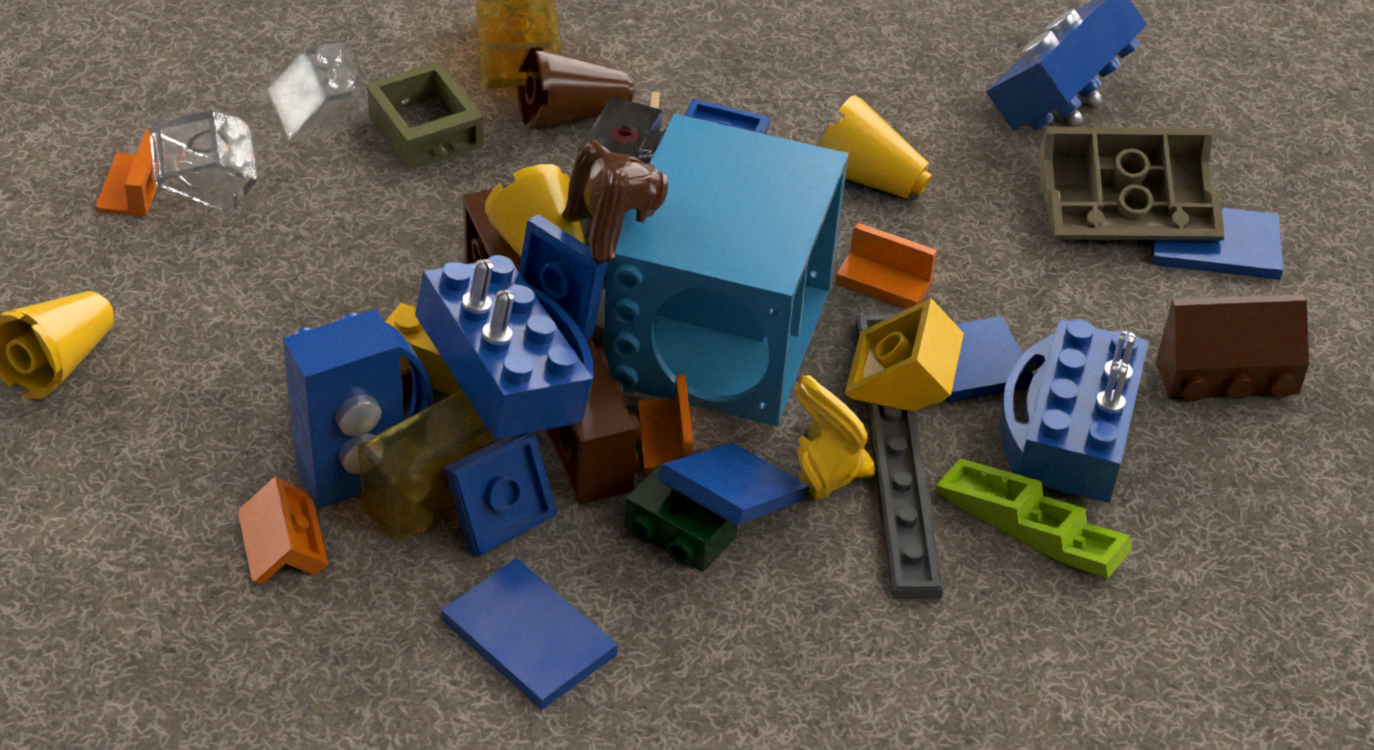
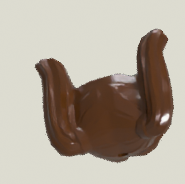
[562,140,668,263]

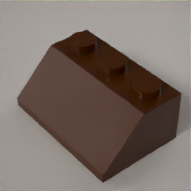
[1156,294,1309,401]

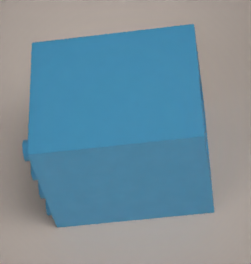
[604,114,849,427]

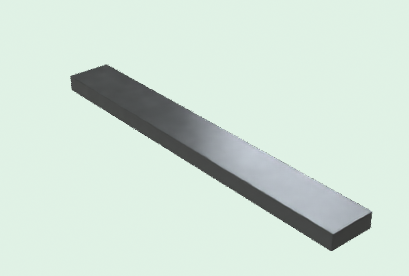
[856,315,943,599]

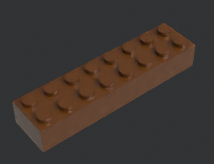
[463,185,641,505]

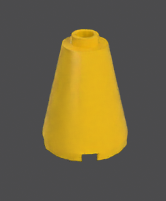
[818,95,932,199]
[485,164,585,257]
[0,291,114,399]

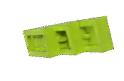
[935,458,1132,579]

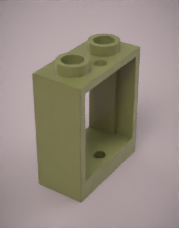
[365,61,484,171]

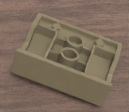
[1038,127,1225,241]

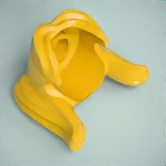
[793,375,875,501]

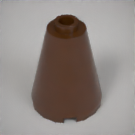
[517,47,634,129]

